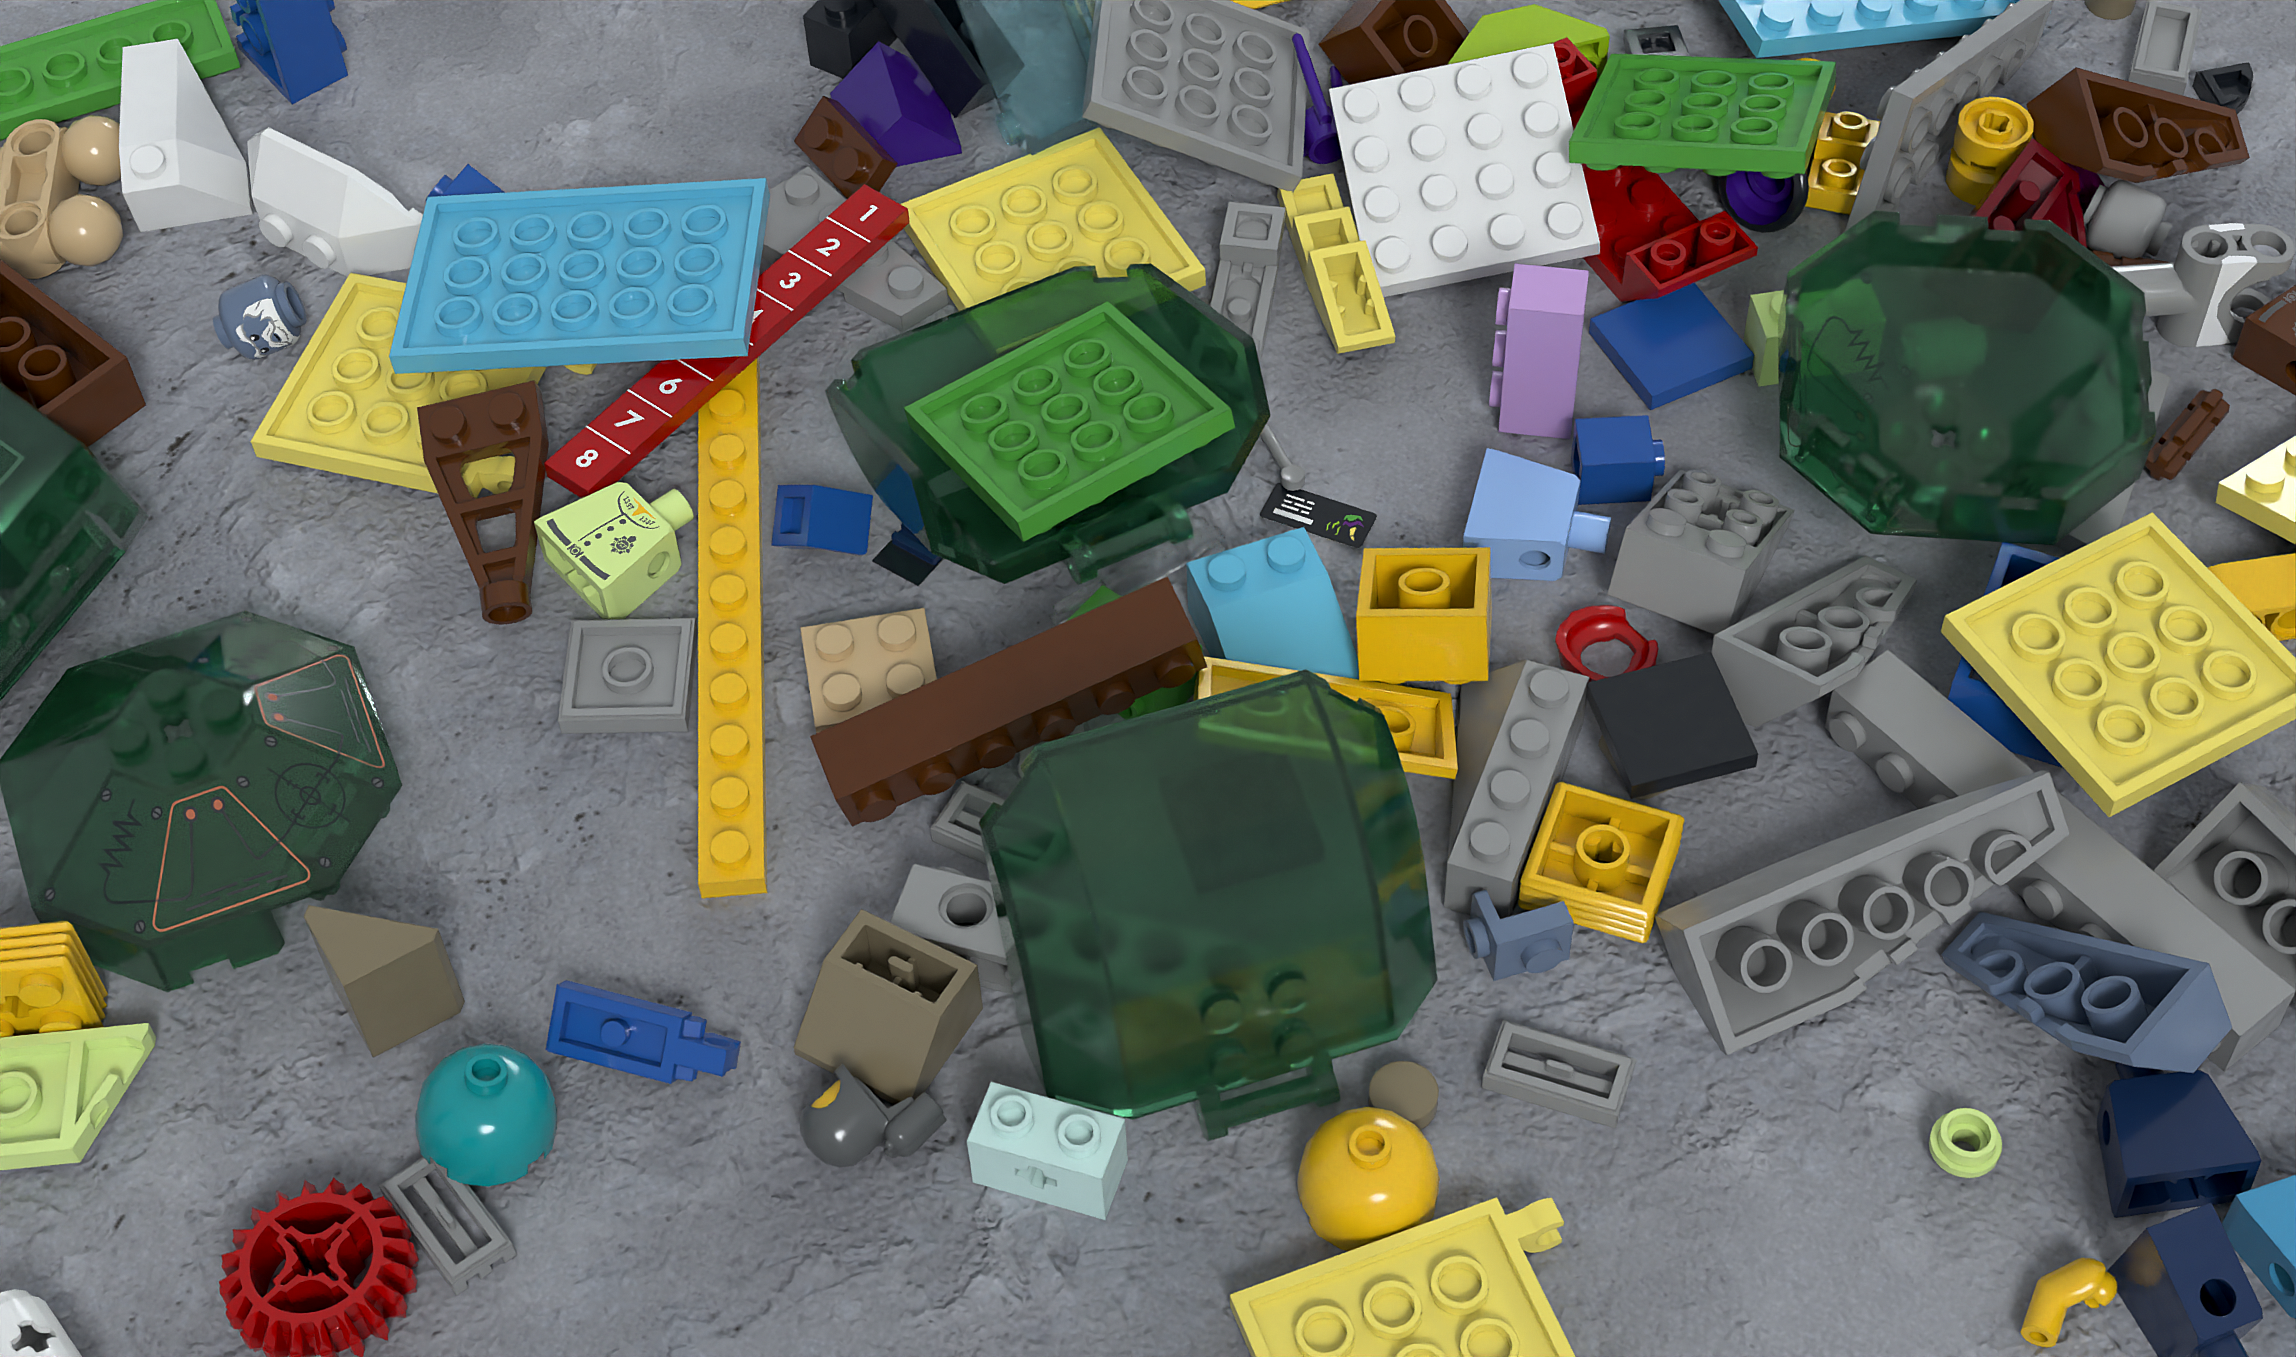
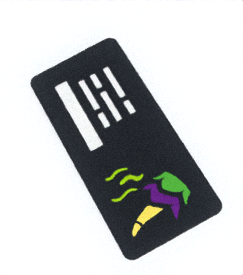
[1260,483,1377,549]

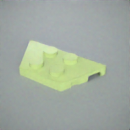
[0,1023,156,1171]

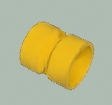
[1946,96,2034,205]

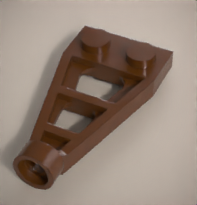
[417,380,549,625]

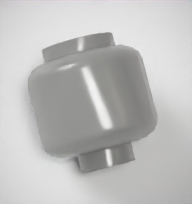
[2083,180,2172,259]

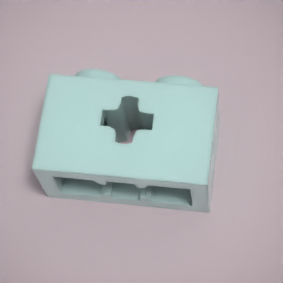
[967,1082,1128,1220]

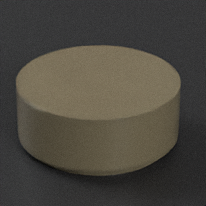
[1368,1061,1439,1130]

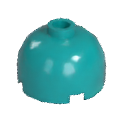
[415,1043,557,1187]

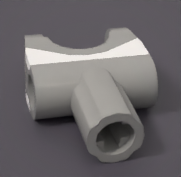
[2099,223,2295,347]

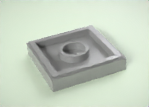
[558,618,698,734]

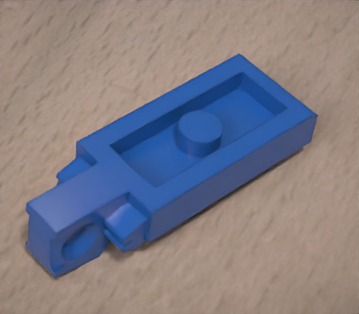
[546,980,741,1084]

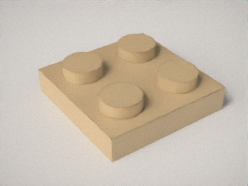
[800,608,937,733]

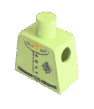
[534,482,694,619]

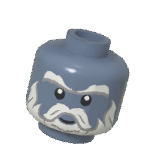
[213,274,307,360]

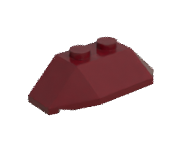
[1920,138,2088,335]

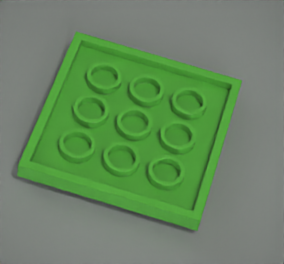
[1569,54,1836,179]
[904,301,1235,542]

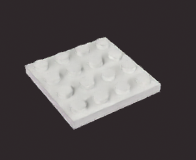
[1329,43,1600,297]

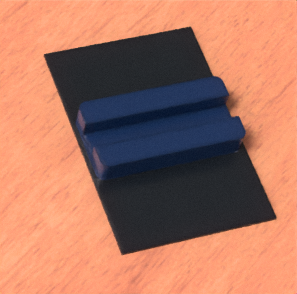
[872,506,970,586]

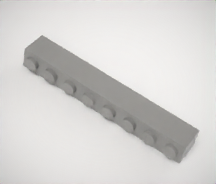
[1824,649,2296,1072]

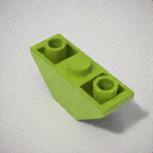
[1448,4,1610,79]

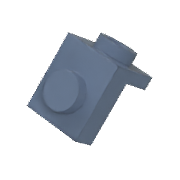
[1463,889,1574,981]

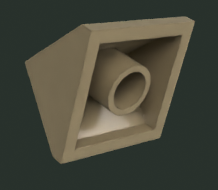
[303,905,465,1058]

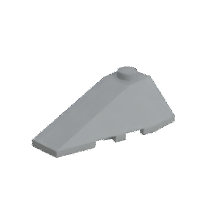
[1711,556,1917,728]

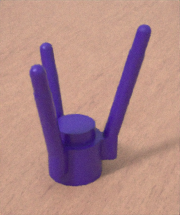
[1292,33,1343,164]

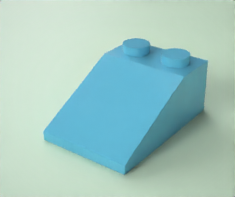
[1186,527,1359,679]

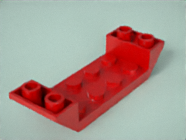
[1551,37,1758,301]

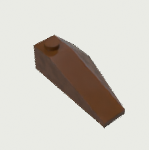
[2026,67,2250,183]

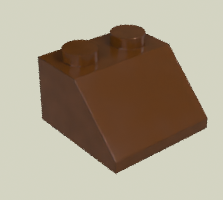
[1318,0,1469,85]

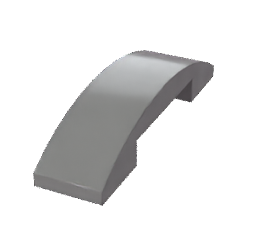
[1192,201,1286,393]

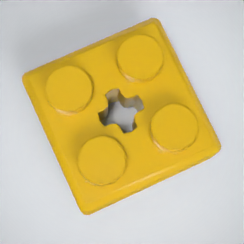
[1518,782,1684,943]
[0,921,108,1037]

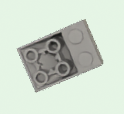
[1607,470,1795,634]

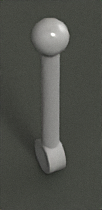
[1240,396,1305,491]

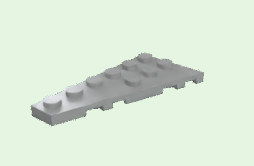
[1841,0,2054,251]

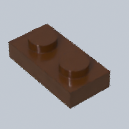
[794,96,898,199]

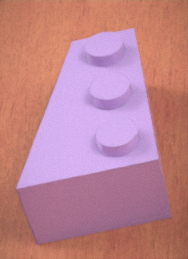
[1489,263,1589,439]

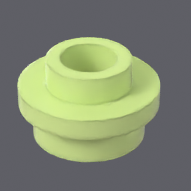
[1929,1108,2002,1178]

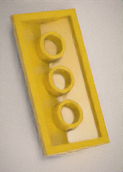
[1191,656,1458,779]

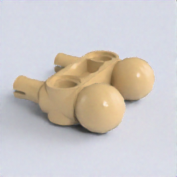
[0,115,123,279]

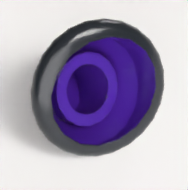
[1718,171,1809,233]

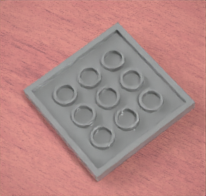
[1082,0,1310,192]

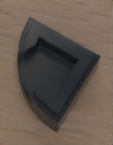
[2192,62,2253,114]

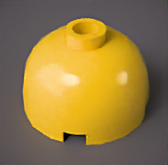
[1297,1107,1440,1251]

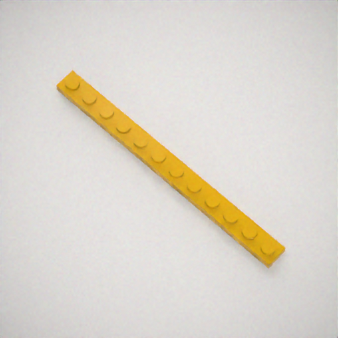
[698,356,767,898]

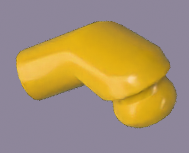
[2020,1258,2117,1348]

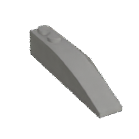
[1655,770,2070,1055]
[2153,782,2296,1008]

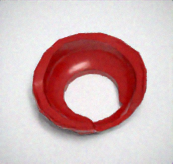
[1555,605,1659,682]

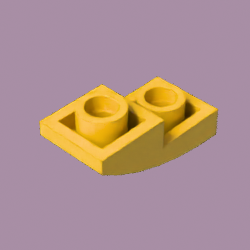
[1805,111,1880,215]

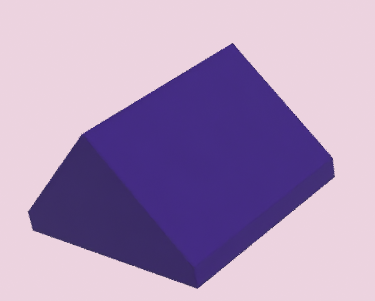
[830,41,962,167]

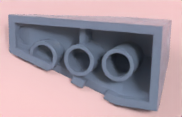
[1941,912,2232,1073]

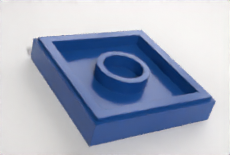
[1589,283,1754,410]

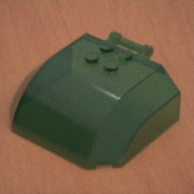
[825,263,1271,585]
[978,669,1438,1142]

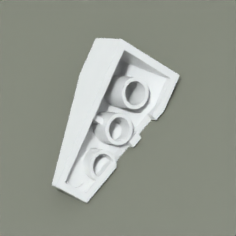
[119,39,253,232]

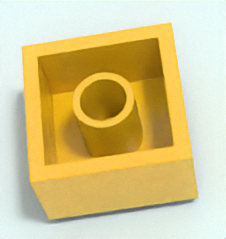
[1356,547,1492,685]

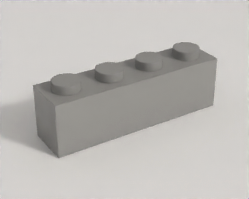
[1444,660,1589,919]

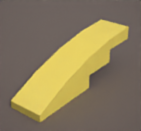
[1277,173,1396,354]

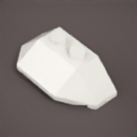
[247,127,423,277]

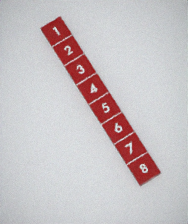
[544,184,910,499]

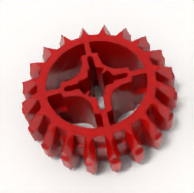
[219,1177,419,1357]

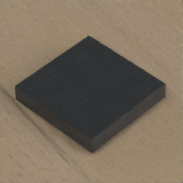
[1586,652,1758,799]

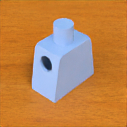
[1463,448,1612,581]

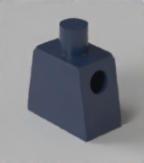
[2097,1062,2262,1218]
[2107,1203,2263,1357]

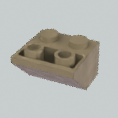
[793,909,983,1105]

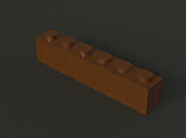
[810,576,1207,827]

